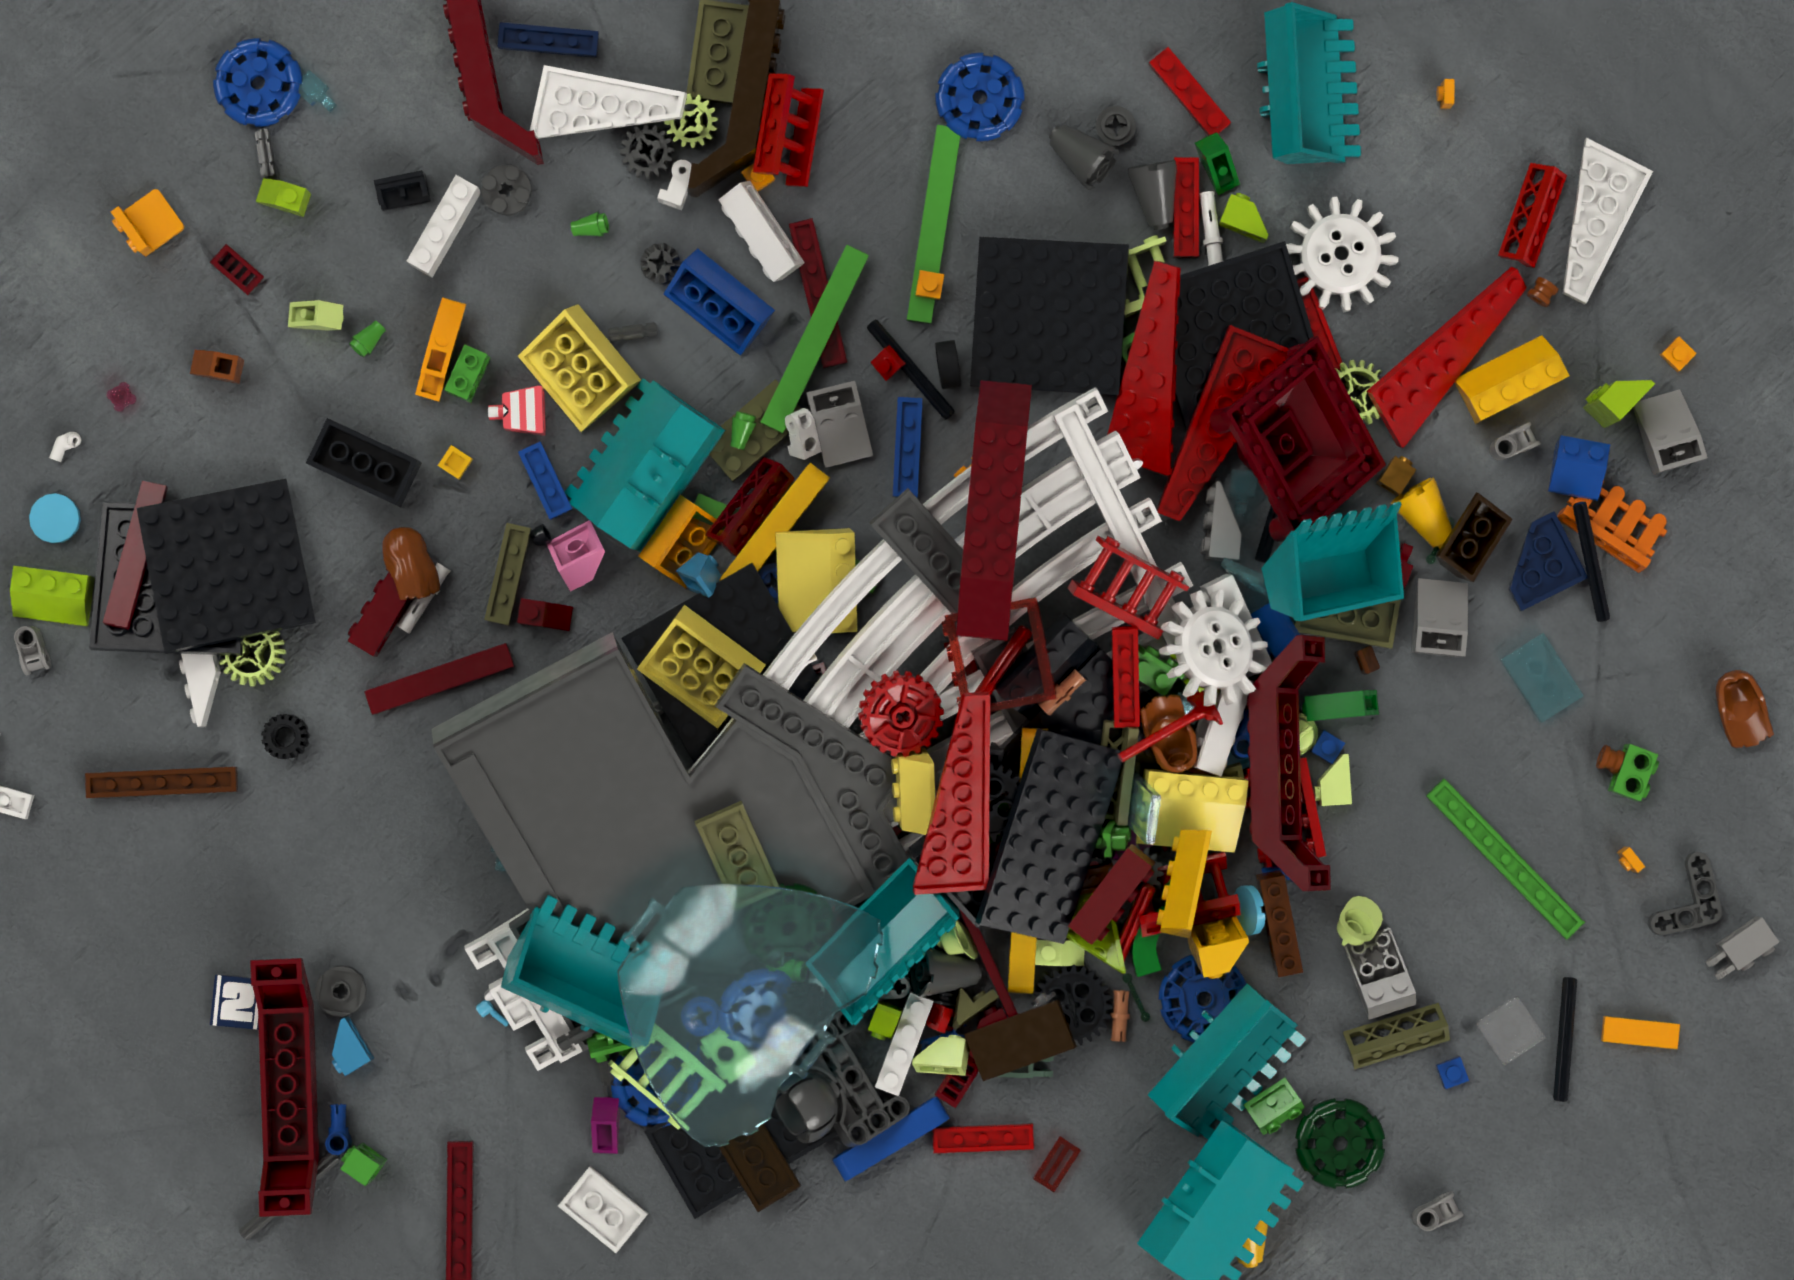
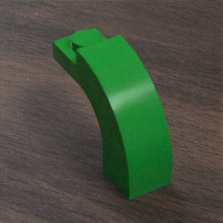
[1131,904,1166,977]

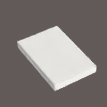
[558,1166,648,1253]

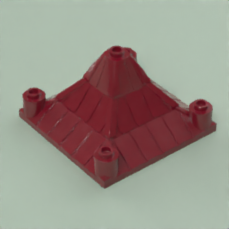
[1210,336,1386,542]

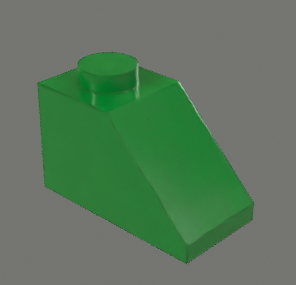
[1195,132,1240,195]

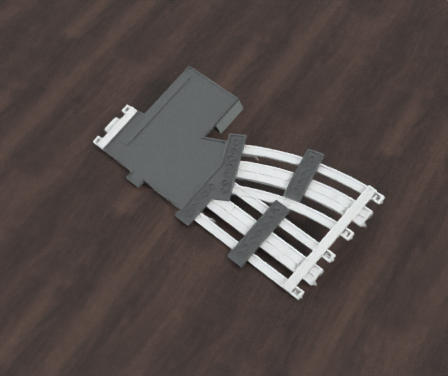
[431,387,1222,1071]

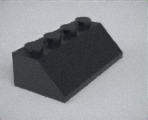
[995,613,1100,719]

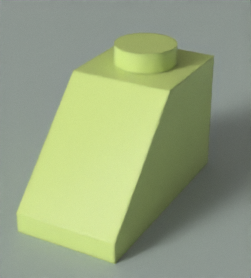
[288,300,344,331]
[1313,754,1352,806]
[1035,938,1085,966]
[912,1035,969,1076]

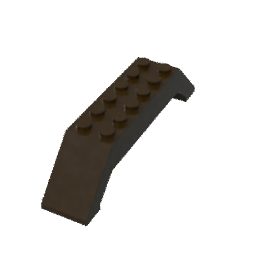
[688,0,786,197]

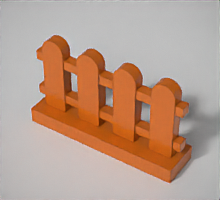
[1557,480,1667,573]

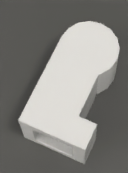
[657,160,691,211]
[785,408,822,460]

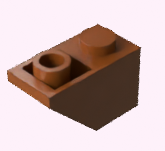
[190,350,244,384]

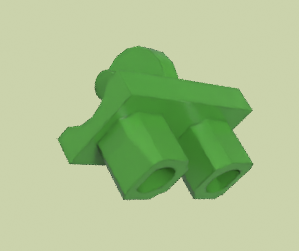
[1095,820,1131,857]
[587,1032,632,1063]

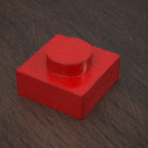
[870,345,905,381]

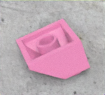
[547,520,605,592]

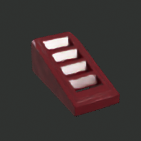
[209,244,264,295]
[934,1056,979,1108]

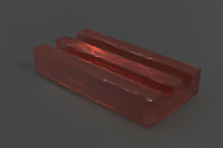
[1033,1136,1081,1192]

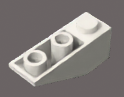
[179,654,221,727]

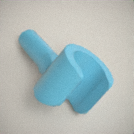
[476,1000,509,1027]

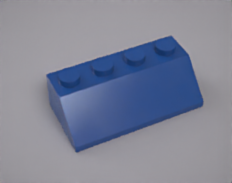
[664,248,775,356]

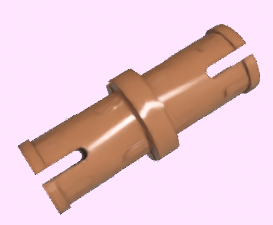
[1038,669,1086,716]
[1110,990,1130,1042]

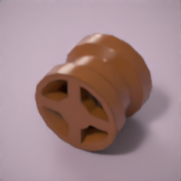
[1527,277,1559,307]
[1596,745,1625,775]

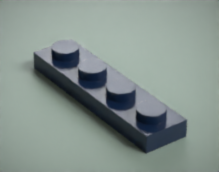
[497,22,599,58]

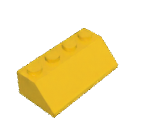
[1454,335,1570,424]
[1156,830,1212,939]
[1187,916,1249,979]

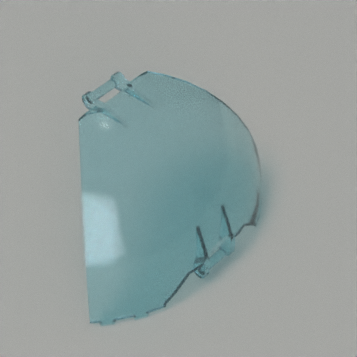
[617,884,883,1147]

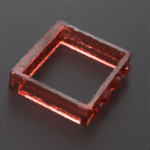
[942,597,1057,712]

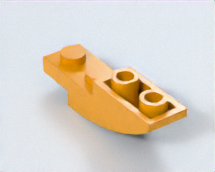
[415,297,466,401]

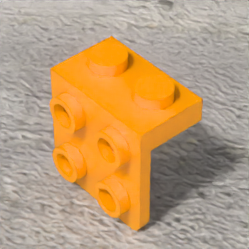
[110,189,184,257]

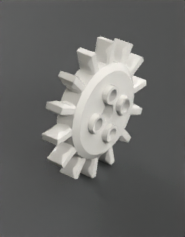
[1286,197,1398,312]
[1159,590,1268,706]

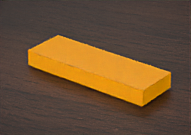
[1601,1016,1680,1049]

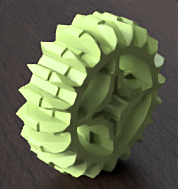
[1335,360,1382,425]
[219,631,286,686]

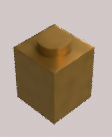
[1376,456,1417,497]

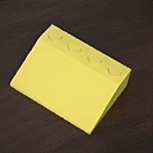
[518,304,641,432]
[776,528,858,633]
[637,605,766,729]
[1136,768,1248,853]

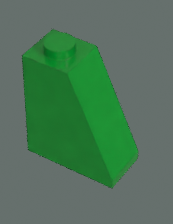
[1302,690,1379,721]

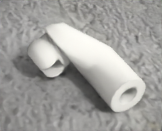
[49,432,81,462]

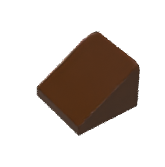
[1354,646,1380,675]

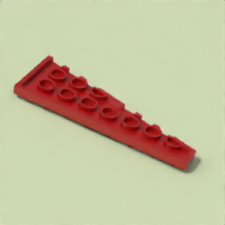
[1107,261,1181,476]
[1366,267,1527,448]
[1156,325,1289,521]
[913,692,990,895]

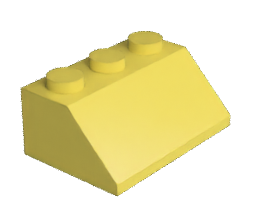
[891,747,935,835]

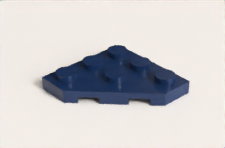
[1509,511,1588,611]

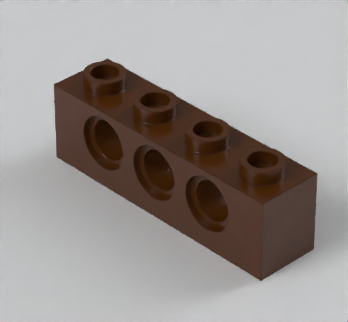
[1256,870,1303,977]

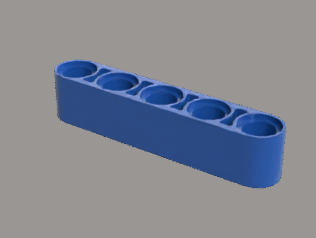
[832,1096,950,1181]

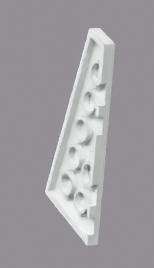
[530,65,687,139]
[1562,138,1653,305]

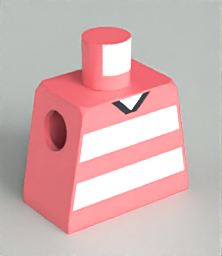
[488,386,546,436]

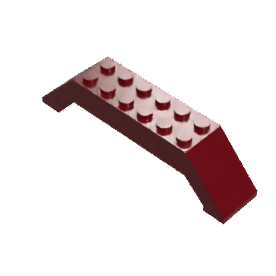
[443,0,544,165]
[956,380,1032,641]
[1247,635,1331,891]
[250,958,319,1217]

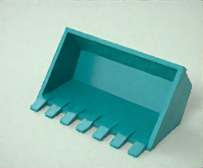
[1257,2,1361,164]
[565,378,726,553]
[1261,501,1404,621]
[804,857,960,1025]
[501,895,673,1048]
[1148,983,1306,1140]
[1137,1120,1304,1280]

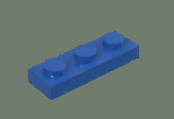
[518,441,573,520]

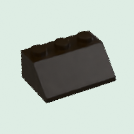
[1436,492,1513,582]

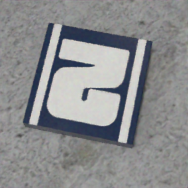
[210,974,259,1030]

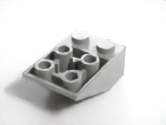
[807,381,873,468]
[1633,389,1708,474]
[1201,481,1242,563]
[1411,578,1468,658]
[1344,928,1416,1020]

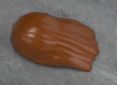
[382,527,440,600]
[1716,670,1774,748]
[1140,695,1197,773]

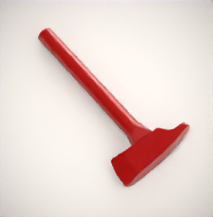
[1117,690,1223,763]

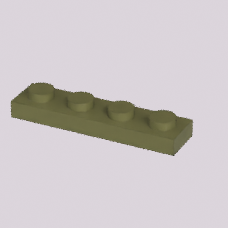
[484,523,532,626]

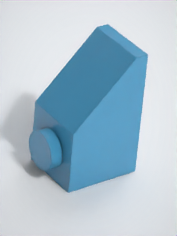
[676,552,721,598]
[332,1016,374,1076]

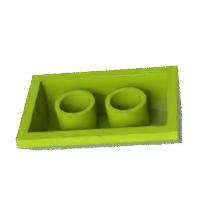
[1583,380,1655,428]
[10,566,95,626]

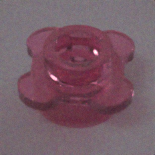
[107,382,136,412]

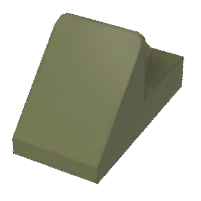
[952,987,999,1031]

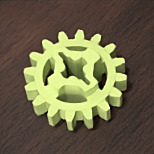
[664,93,719,148]

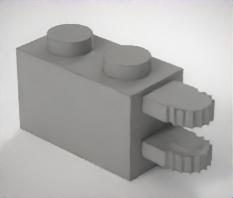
[1705,916,1779,979]

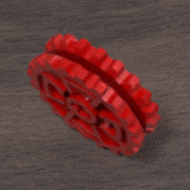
[858,671,944,757]

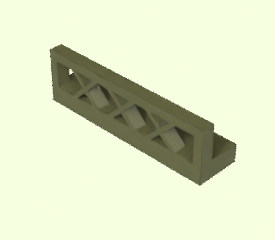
[1101,720,1139,826]
[1343,1003,1450,1069]

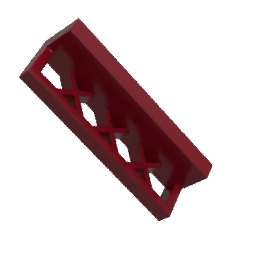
[705,457,795,557]

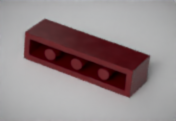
[347,569,411,657]
[1068,844,1156,945]

